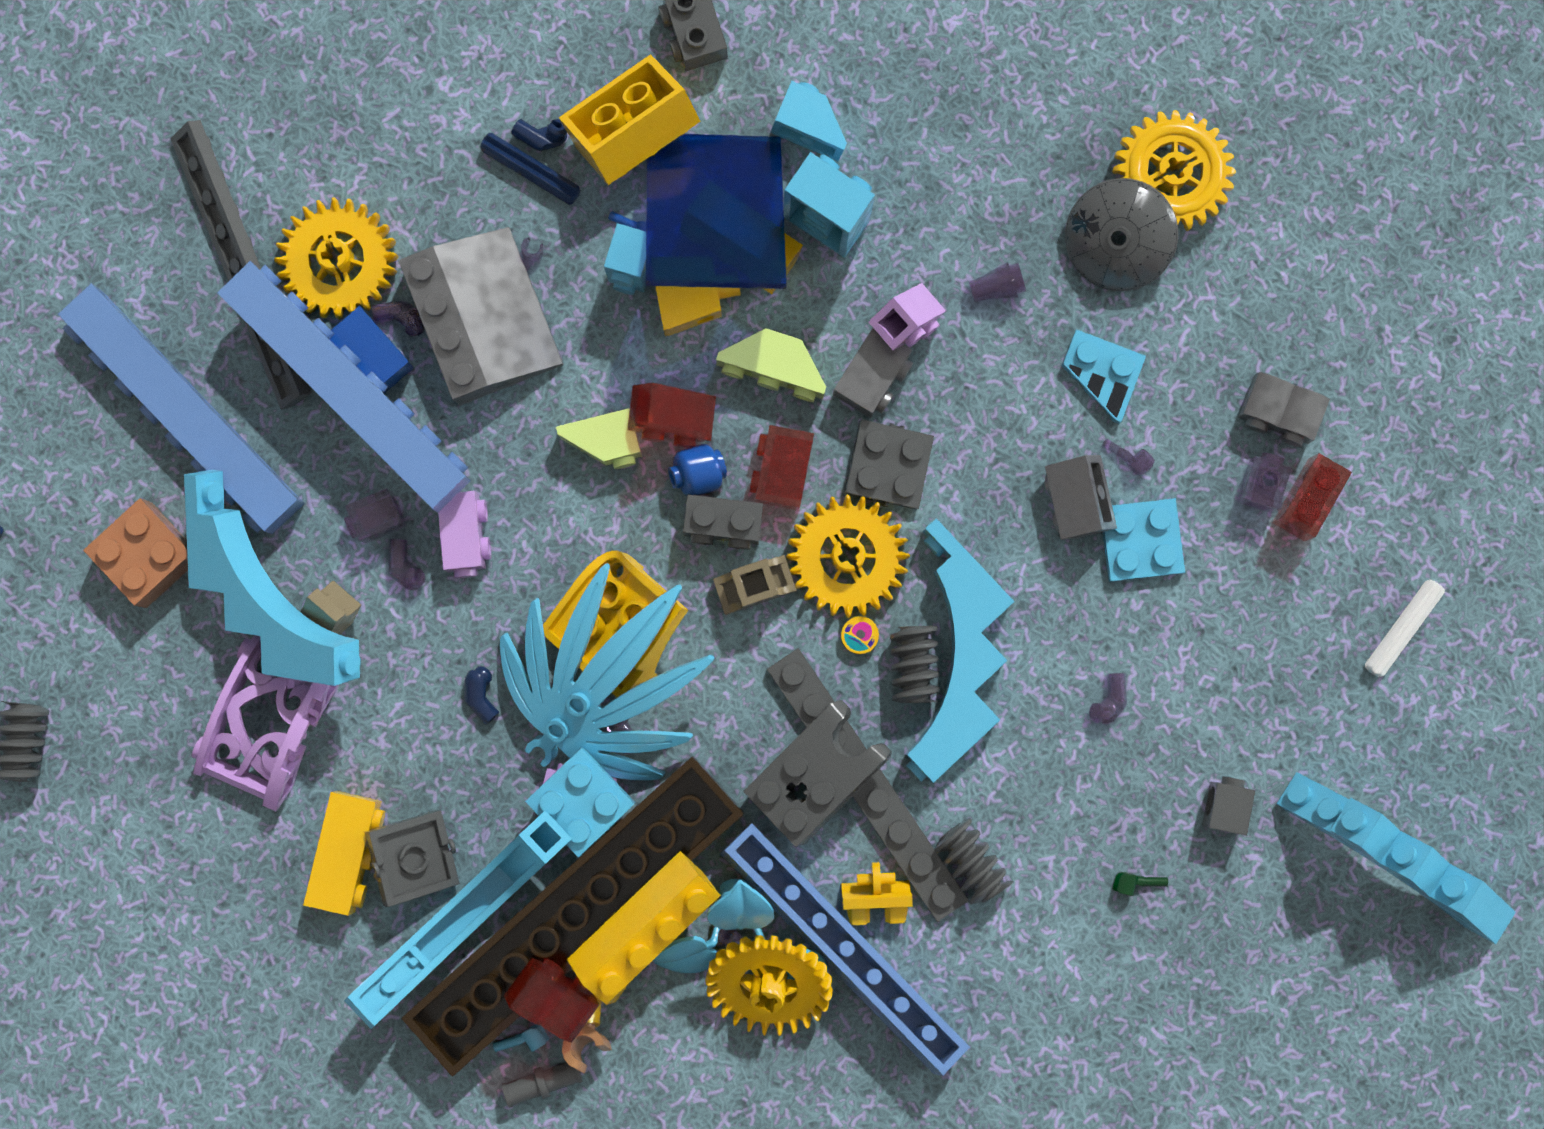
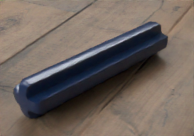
[480,133,581,205]

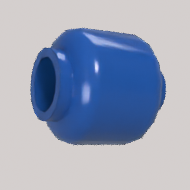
[668,444,727,496]

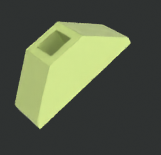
[716,328,826,402]

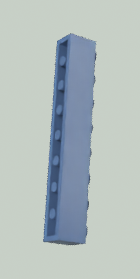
[217,261,471,513]
[58,283,305,534]
[720,823,970,1076]

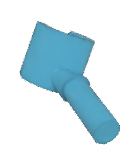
[493,1024,549,1052]

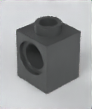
[1202,776,1256,836]

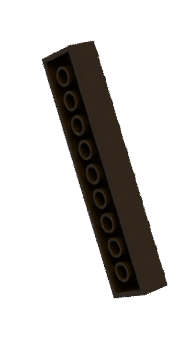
[401,756,744,1077]

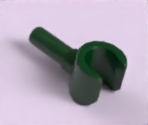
[1112,872,1168,896]

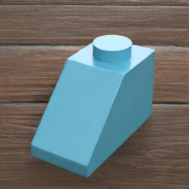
[770,81,847,161]

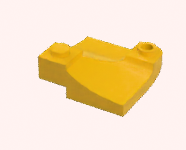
[543,550,688,697]

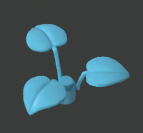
[652,879,830,980]

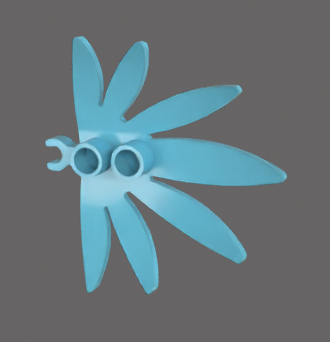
[500,563,715,780]

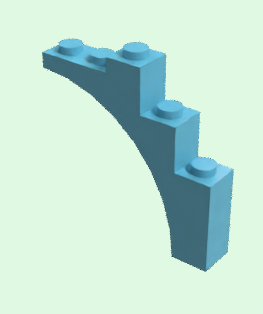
[1277,772,1516,944]

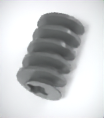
[890,626,940,703]
[0,701,50,782]
[934,818,1014,905]

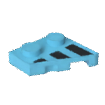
[1062,329,1146,424]

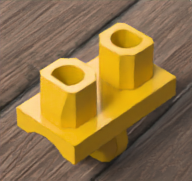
[841,862,913,925]

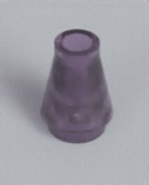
[969,262,1026,303]

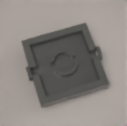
[844,419,934,510]
[365,810,460,907]

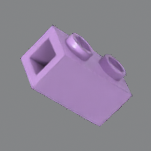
[869,283,946,350]
[438,491,491,578]

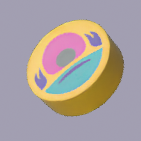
[841,616,879,654]

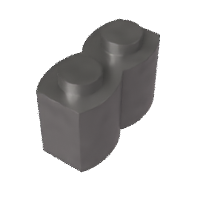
[1238,372,1330,447]

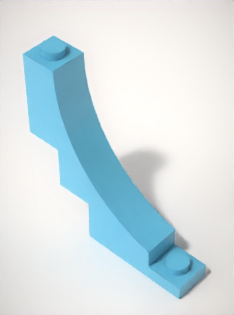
[184,470,361,686]
[905,518,1015,783]

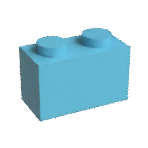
[604,223,657,295]

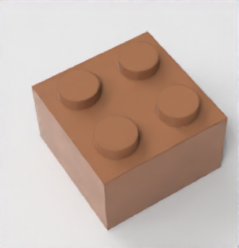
[83,498,188,608]

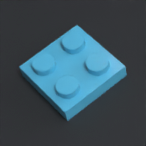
[1102,498,1185,582]
[525,747,636,858]

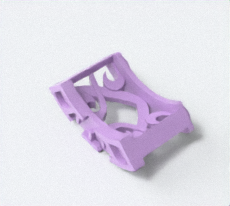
[192,635,339,811]

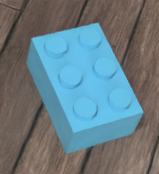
[783,152,875,258]

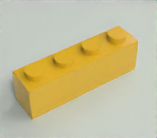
[567,851,721,1005]

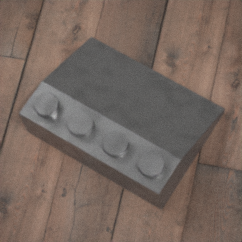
[398,227,564,406]

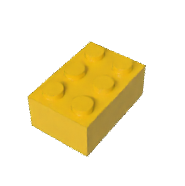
[559,54,701,185]

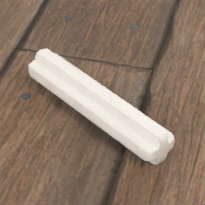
[1365,580,1445,677]

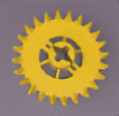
[1112,110,1236,231]
[274,197,399,320]
[786,494,910,618]
[705,935,833,1036]

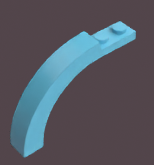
[344,811,572,1029]

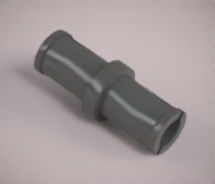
[502,1062,583,1108]

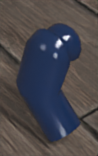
[511,119,567,151]
[464,666,500,725]

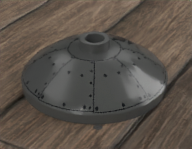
[1065,178,1179,291]

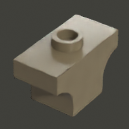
[713,555,797,615]
[301,581,361,635]

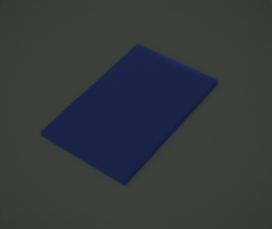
[646,134,787,289]

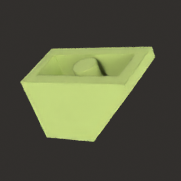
[556,408,642,469]

